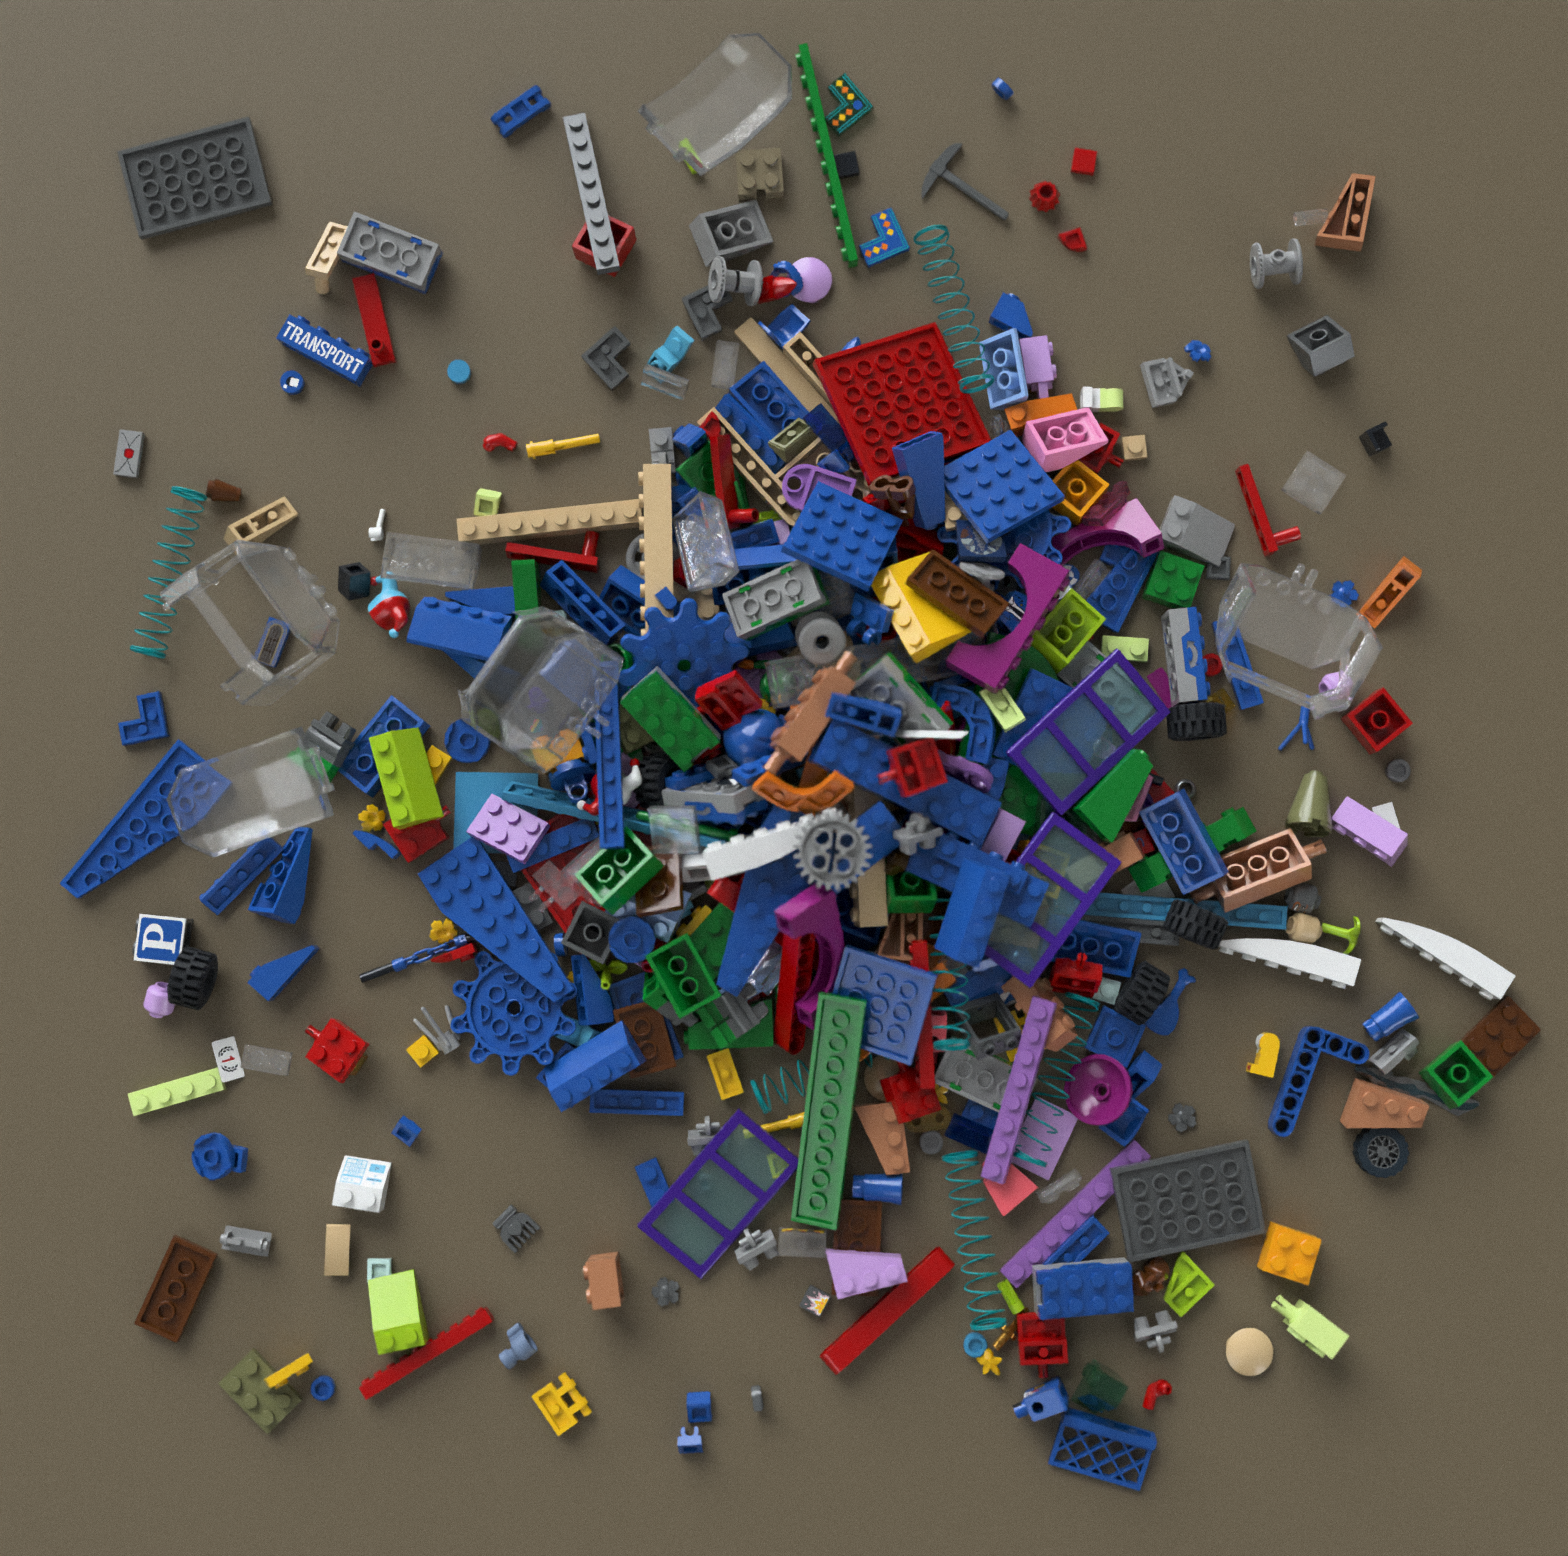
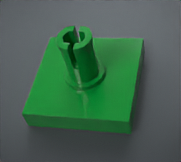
[676,439,740,504]

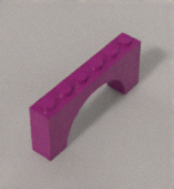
[1051,498,1164,598]
[946,543,1071,695]
[774,882,845,1030]

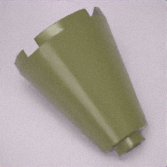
[1285,770,1333,837]

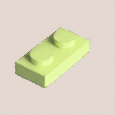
[1101,635,1149,663]
[979,688,1025,733]

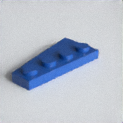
[1086,548,1159,633]

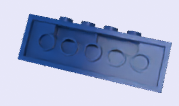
[905,831,1049,928]

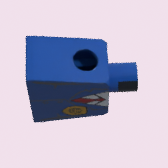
[1013,1375,1069,1422]

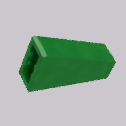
[511,559,544,654]
[1072,749,1153,843]
[684,999,774,1050]

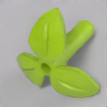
[1322,916,1361,955]
[588,958,628,990]

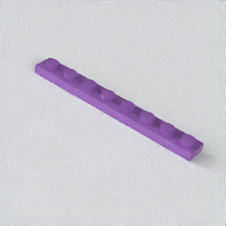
[981,996,1057,1185]
[999,1139,1151,1288]

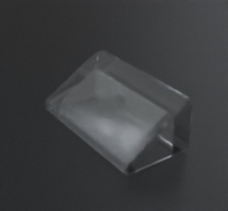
[747,941,782,995]

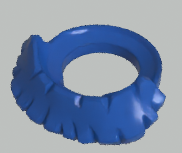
[770,261,803,297]

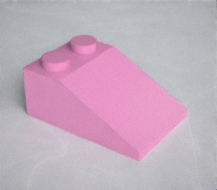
[1022,407,1108,472]

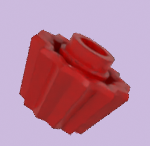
[1029,181,1060,213]

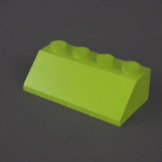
[369,727,444,830]

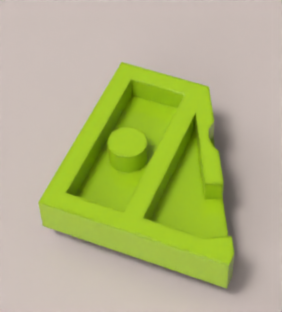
[1163,1251,1215,1317]

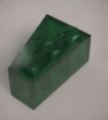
[1070,1359,1129,1414]

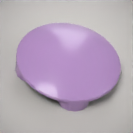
[787,258,832,304]

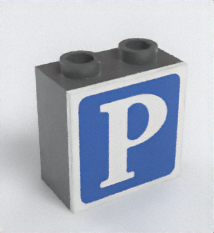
[132,914,193,965]

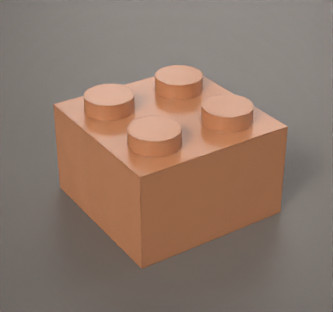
[583,1251,625,1310]

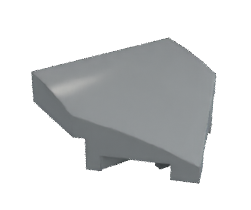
[1140,357,1194,408]

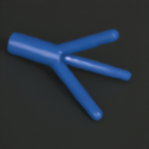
[1278,704,1314,751]

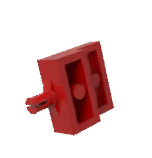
[1078,423,1124,475]
[695,670,763,731]
[877,737,948,797]
[383,805,451,863]
[1048,953,1103,998]
[305,1018,370,1083]
[879,1061,942,1124]
[1016,1312,1068,1378]

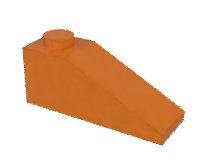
[1004,393,1078,437]
[1357,556,1422,628]

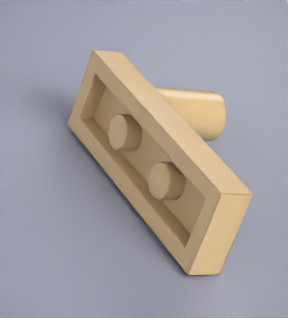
[305,222,348,294]

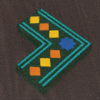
[825,73,874,137]

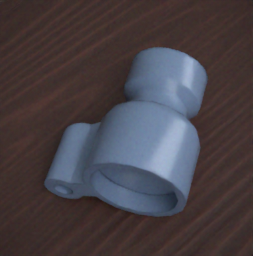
[499,1322,538,1370]

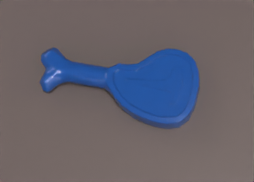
[1144,968,1196,1036]

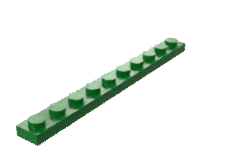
[795,43,858,268]

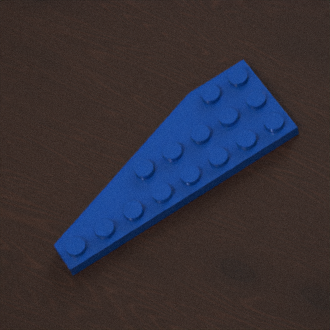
[59,739,234,898]
[716,805,836,997]
[418,837,575,1003]

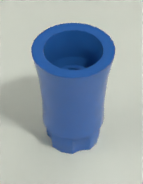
[1362,992,1419,1042]
[852,1173,903,1205]

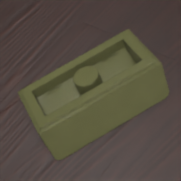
[768,418,817,463]

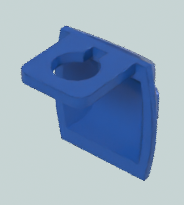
[758,304,811,349]
[1098,1097,1149,1147]

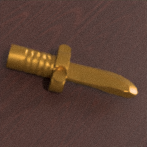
[992,1307,1029,1351]

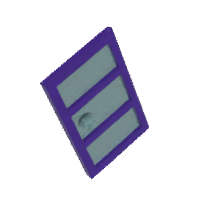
[1006,648,1170,815]
[984,812,1122,988]
[637,1108,798,1279]

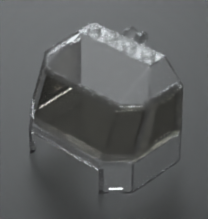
[457,606,624,775]

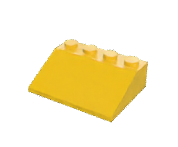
[871,552,972,664]

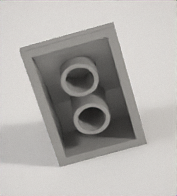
[689,200,773,267]
[1159,495,1235,567]

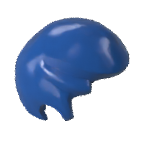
[723,709,784,766]

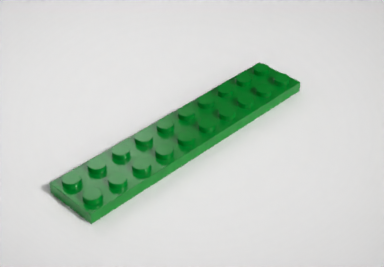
[791,991,867,1230]

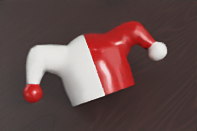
[577,758,642,816]

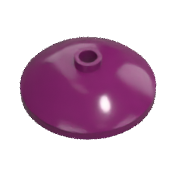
[1064,1054,1132,1126]

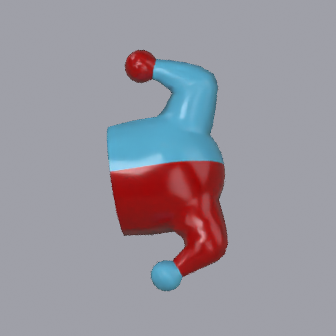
[368,573,410,638]

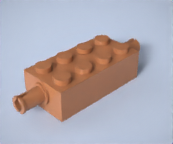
[763,651,858,776]
[1190,828,1326,913]

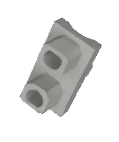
[893,812,943,855]
[687,1116,730,1155]
[734,1228,779,1270]
[1133,1310,1178,1353]

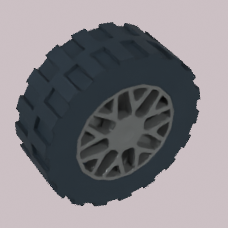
[1353,1128,1409,1178]

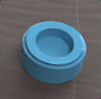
[447,360,471,384]
[963,1332,987,1358]

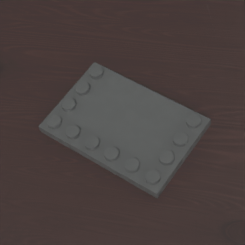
[117,116,273,240]
[1109,1139,1266,1262]

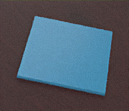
[454,772,539,854]

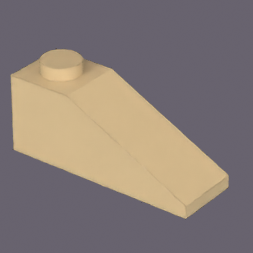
[224,496,298,557]

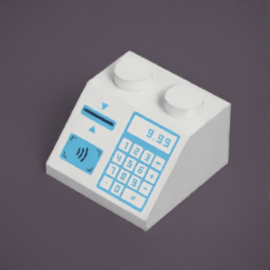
[332,1155,392,1213]

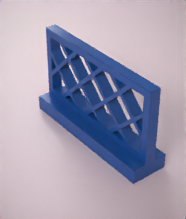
[1048,1407,1157,1491]

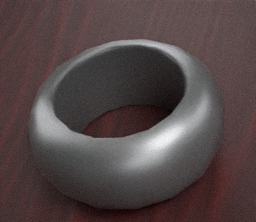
[1174,779,1196,799]

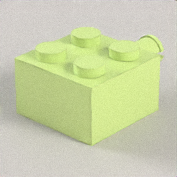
[1271,1295,1349,1359]

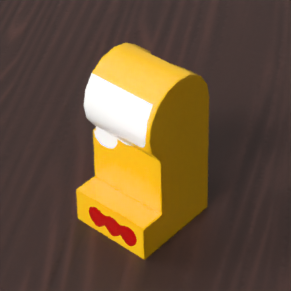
[1246,1032,1280,1078]

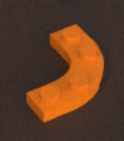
[752,770,854,812]

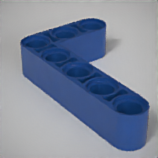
[1267,1026,1370,1137]

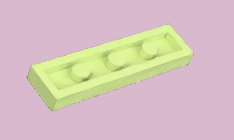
[128,1067,226,1116]

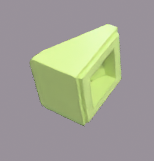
[474,488,502,516]

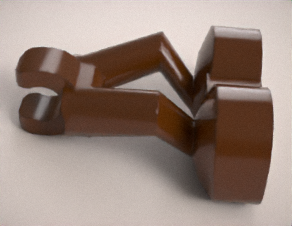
[870,475,916,527]
[1132,1256,1170,1296]

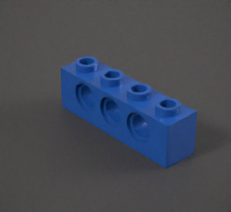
[540,560,626,649]

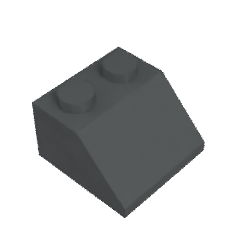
[1287,315,1355,377]
[561,901,619,964]

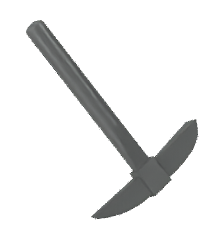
[921,143,1009,220]

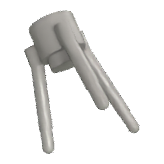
[413,1005,461,1055]

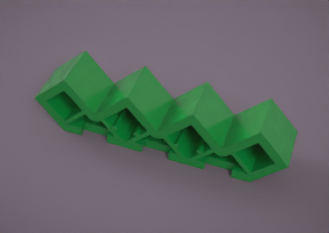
[1128,807,1257,893]

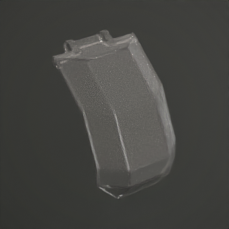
[638,33,792,176]
[166,726,335,858]

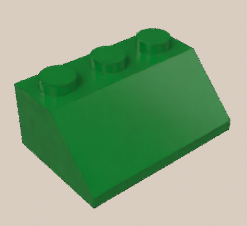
[645,933,722,1019]

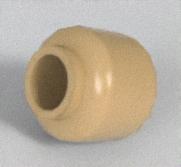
[1285,912,1322,944]

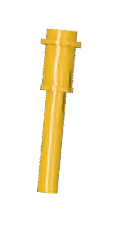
[526,434,600,459]
[743,1112,804,1139]

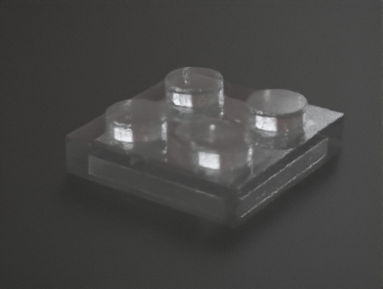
[1281,451,1346,515]
[648,805,701,854]

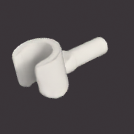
[369,509,386,541]

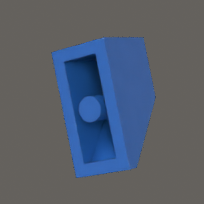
[988,292,1033,339]
[1126,1050,1162,1099]

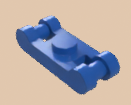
[490,85,551,138]

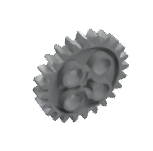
[793,812,872,891]

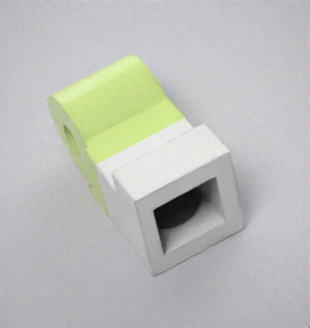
[1080,387,1123,412]

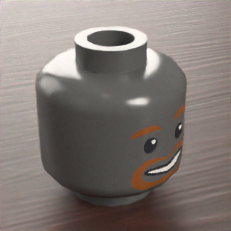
[1284,882,1321,914]

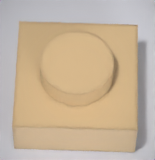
[1121,435,1147,462]

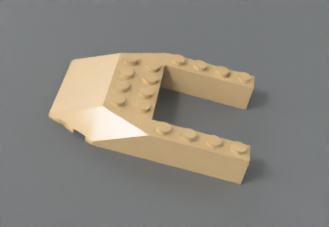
[697,332,900,527]

